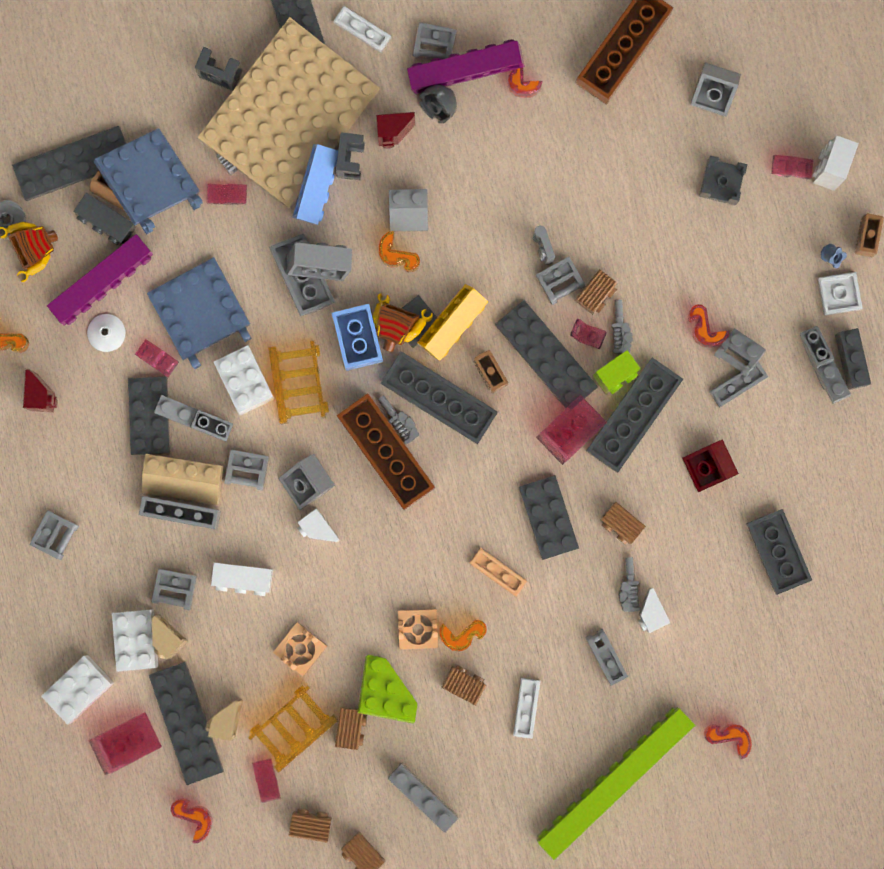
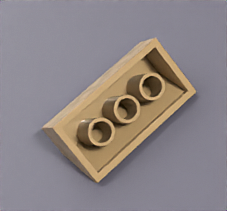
[142,454,224,505]

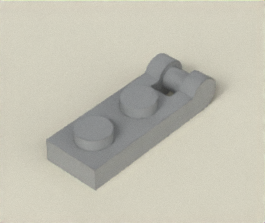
[585,629,628,686]

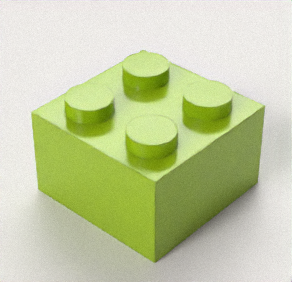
[593,350,641,394]

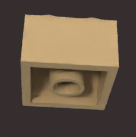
[152,615,188,659]
[206,699,242,741]

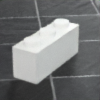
[211,563,273,596]

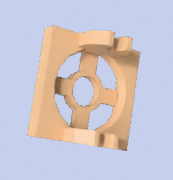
[398,609,438,650]
[273,622,327,676]

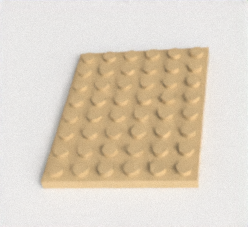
[197,17,380,208]

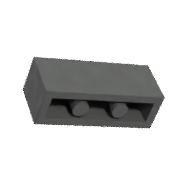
[73,193,136,245]
[835,328,871,390]

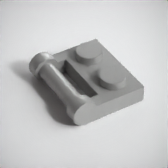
[413,22,457,60]
[533,225,555,265]
[536,257,586,305]
[714,328,766,377]
[225,450,269,491]
[29,510,79,560]
[152,569,197,610]

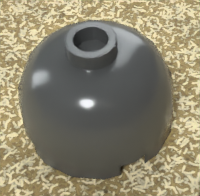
[419,84,457,123]

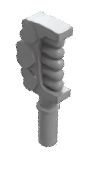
[612,300,633,354]
[378,395,419,444]
[619,557,641,612]

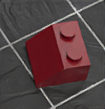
[376,112,415,148]
[23,369,58,412]
[682,439,739,492]

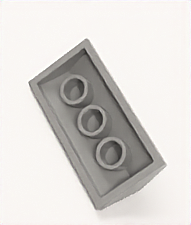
[269,233,335,316]

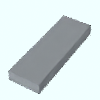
[709,361,768,408]

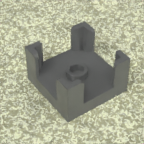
[195,47,242,91]
[336,132,365,181]
[699,156,748,205]

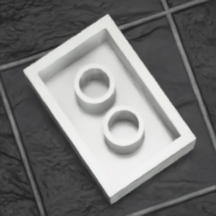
[812,136,859,191]
[214,345,275,415]
[112,609,159,672]
[41,655,114,725]

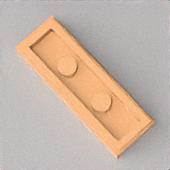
[469,548,527,596]

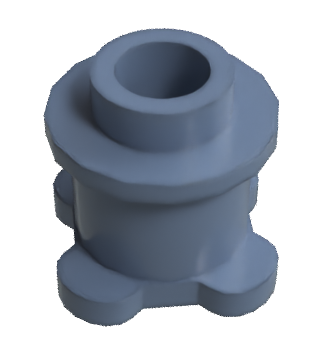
[821,244,847,268]

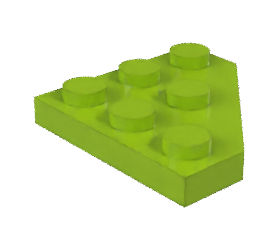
[357,655,418,724]

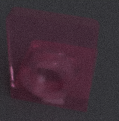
[570,318,607,349]

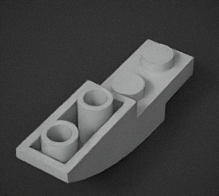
[800,326,851,404]
[154,395,233,441]

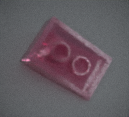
[536,395,607,465]
[88,712,162,775]

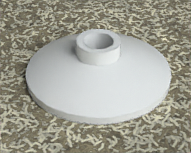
[87,314,126,352]

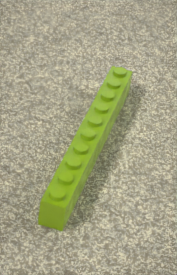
[537,707,696,860]

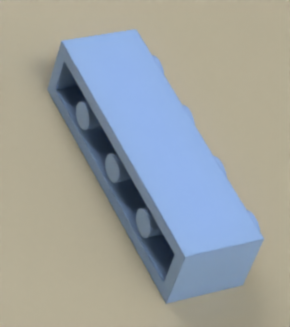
[292,144,338,225]

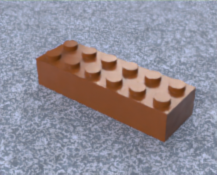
[576,0,674,105]
[336,393,435,510]

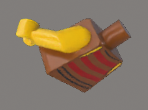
[0,222,58,282]
[372,293,433,352]

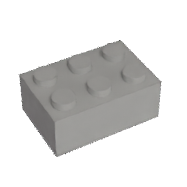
[287,241,352,281]

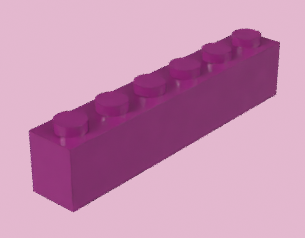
[407,39,525,94]
[47,234,153,326]

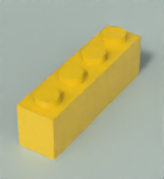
[417,284,488,361]

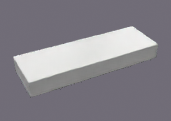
[334,6,391,53]
[513,678,540,739]

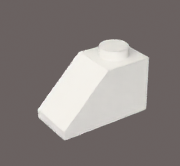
[297,509,340,542]
[638,588,670,633]

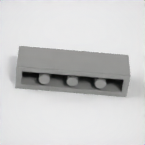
[139,496,221,530]
[388,763,458,833]

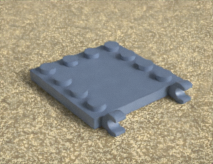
[94,128,203,235]
[147,257,252,369]

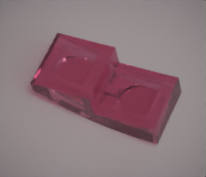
[771,155,813,180]
[206,184,247,205]
[135,339,179,377]
[252,759,281,803]

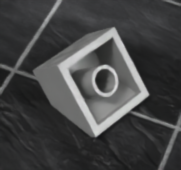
[691,63,741,117]
[389,189,428,232]
[279,454,335,510]

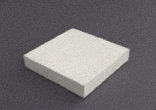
[817,272,863,316]

